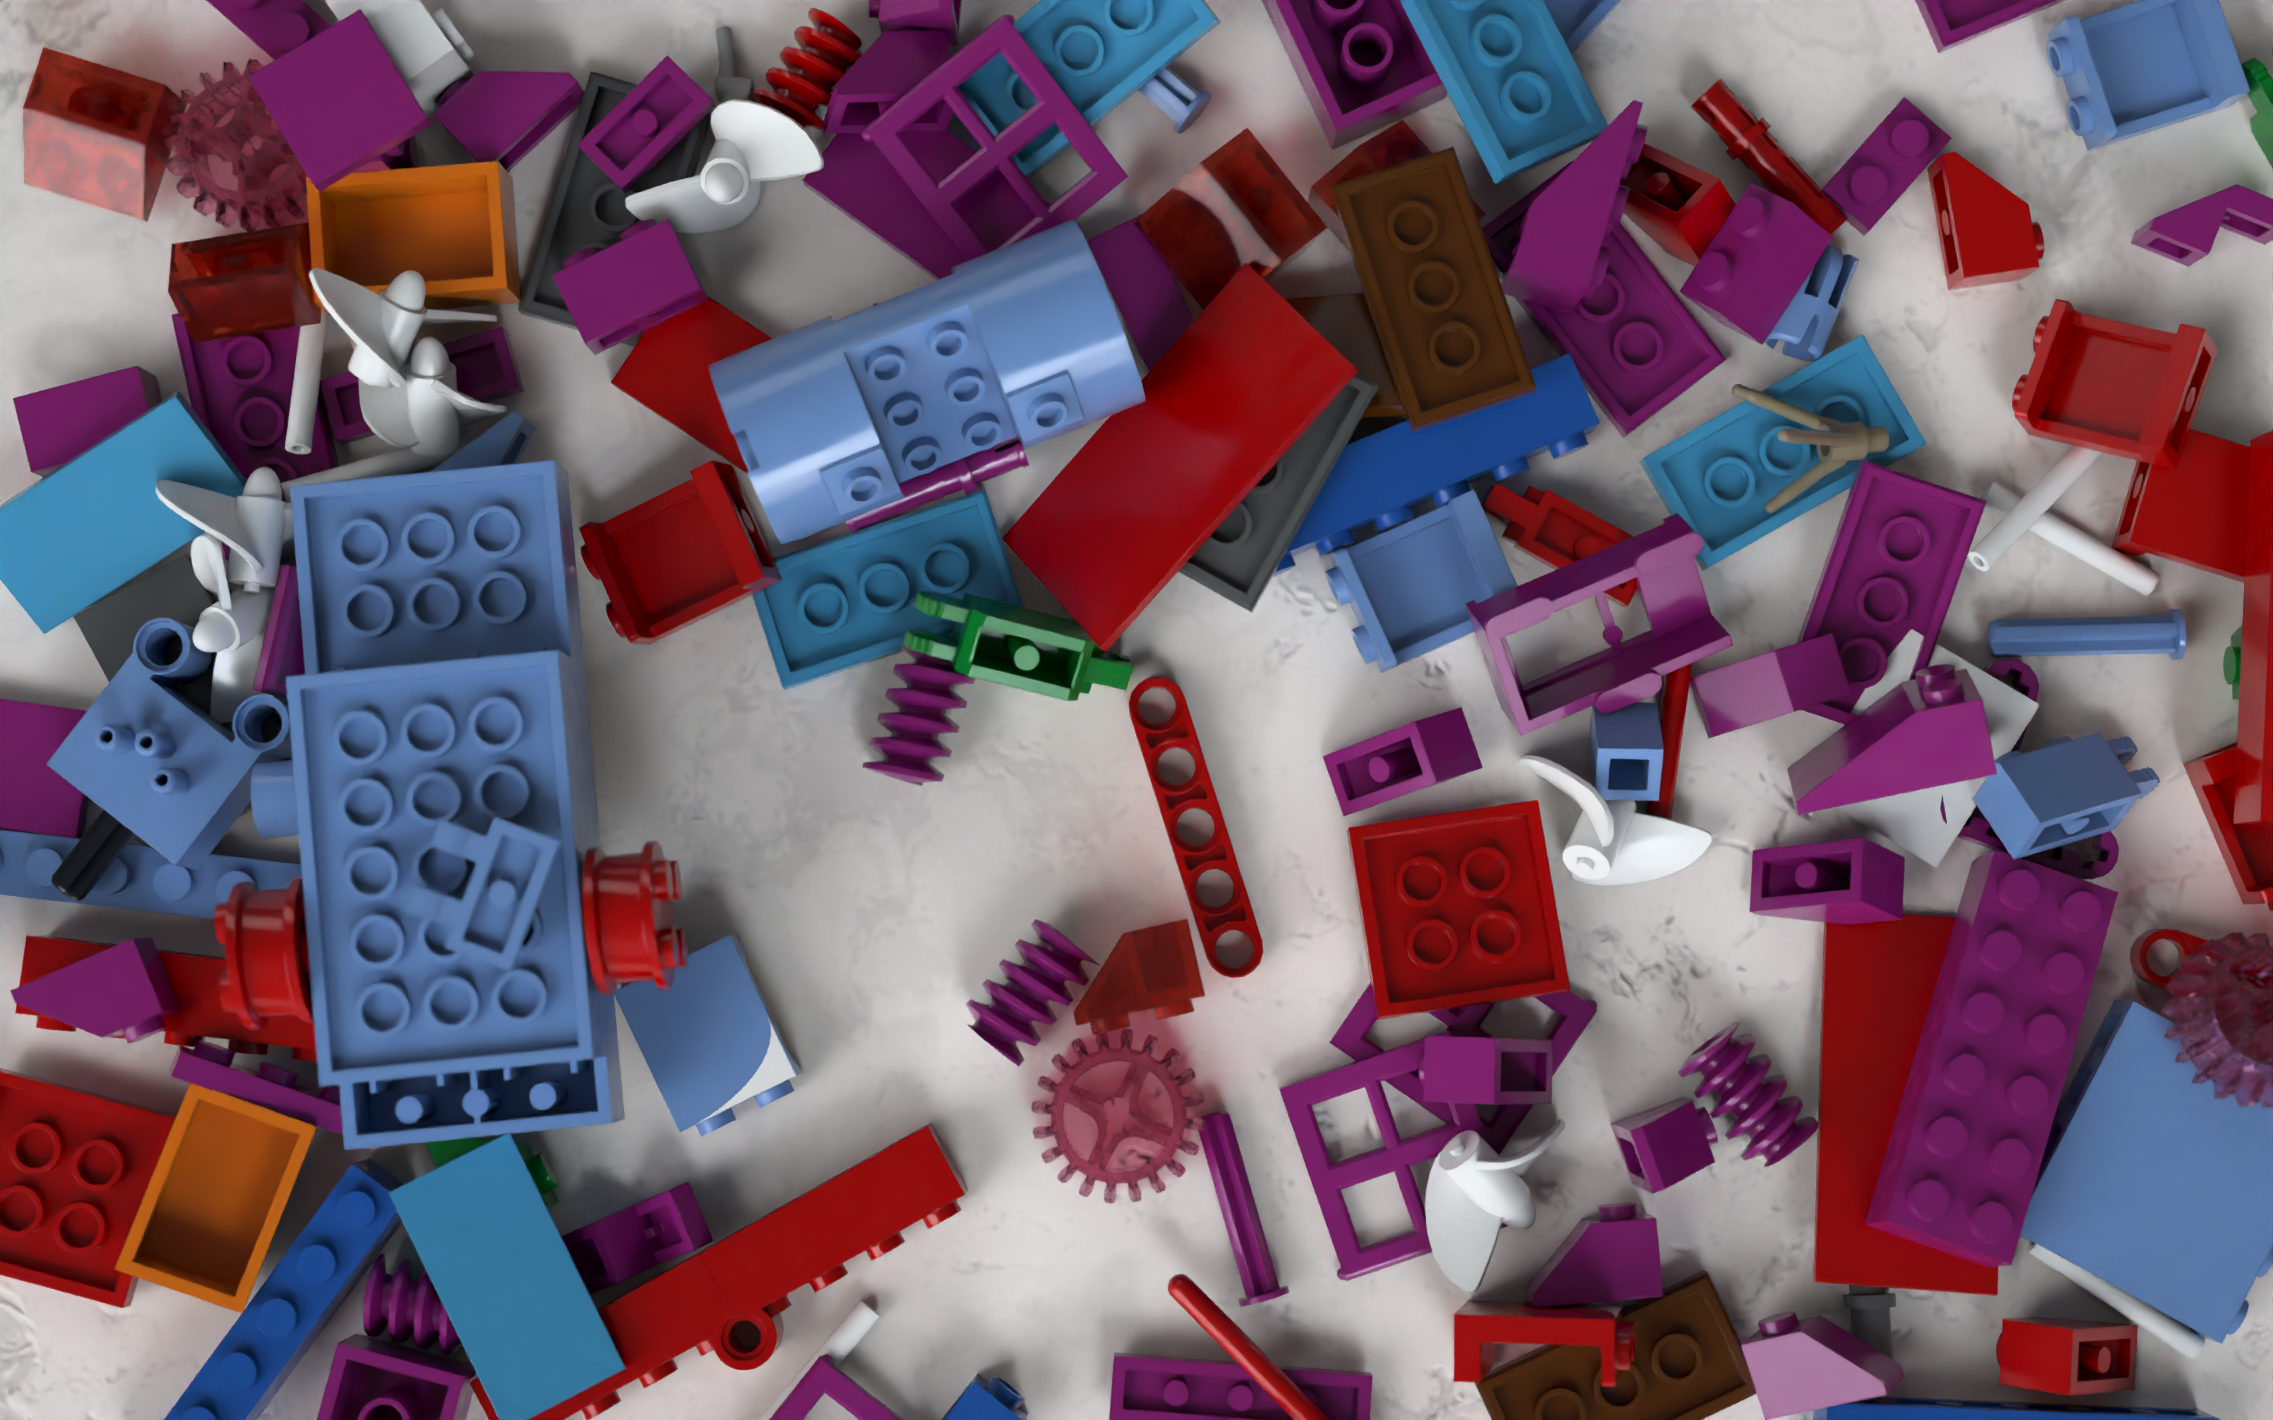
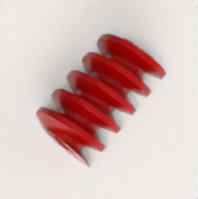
[751,8,863,131]

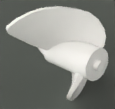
[625,99,824,234]
[309,268,497,388]
[358,337,507,456]
[155,467,296,593]
[191,534,276,723]
[1518,755,1712,886]
[1425,1119,1566,1294]

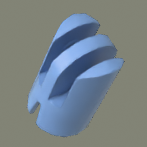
[1765,244,1860,361]

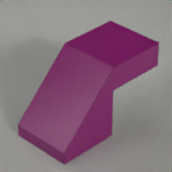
[2131,184,2273,267]
[1690,633,1852,739]
[562,1181,713,1294]

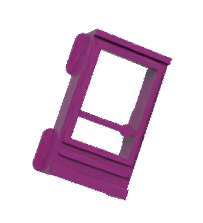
[1465,513,1733,736]

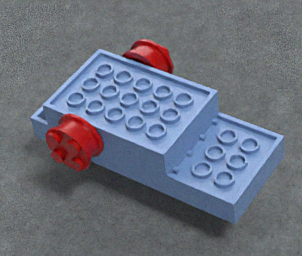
[214,460,688,1150]

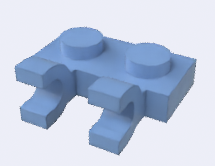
[405,817,562,971]

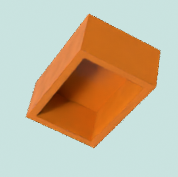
[306,161,521,318]
[115,1083,318,1314]

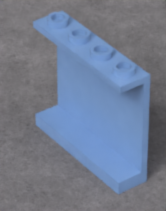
[2020,1000,2273,1344]

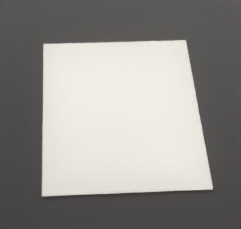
[1837,629,2040,868]

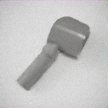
[715,26,754,105]

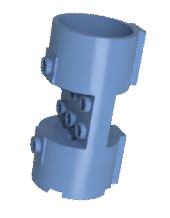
[708,219,1145,544]

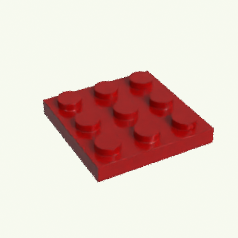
[1347,800,1571,1020]
[0,1068,176,1308]

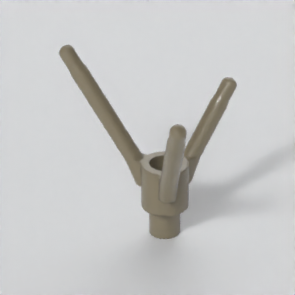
[1732,384,1889,513]

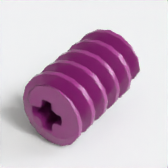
[862,645,975,786]
[966,919,1099,1066]
[1678,1022,1819,1167]
[363,1254,470,1361]

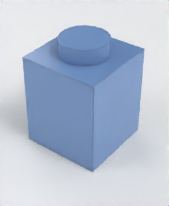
[1589,703,1664,801]

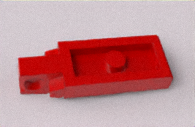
[1481,483,1638,607]

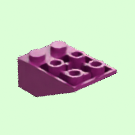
[1500,100,1648,314]

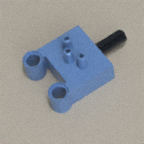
[46,617,292,901]

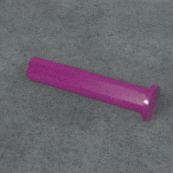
[1197,1111,1289,1307]

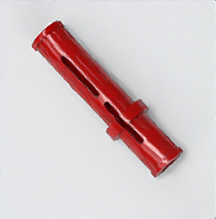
[1691,79,1849,234]

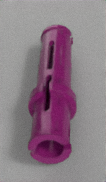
[846,436,1030,533]

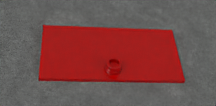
[1002,263,1359,652]
[1813,914,1998,1296]

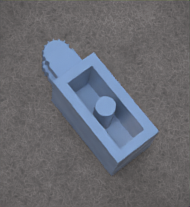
[1973,732,2160,860]

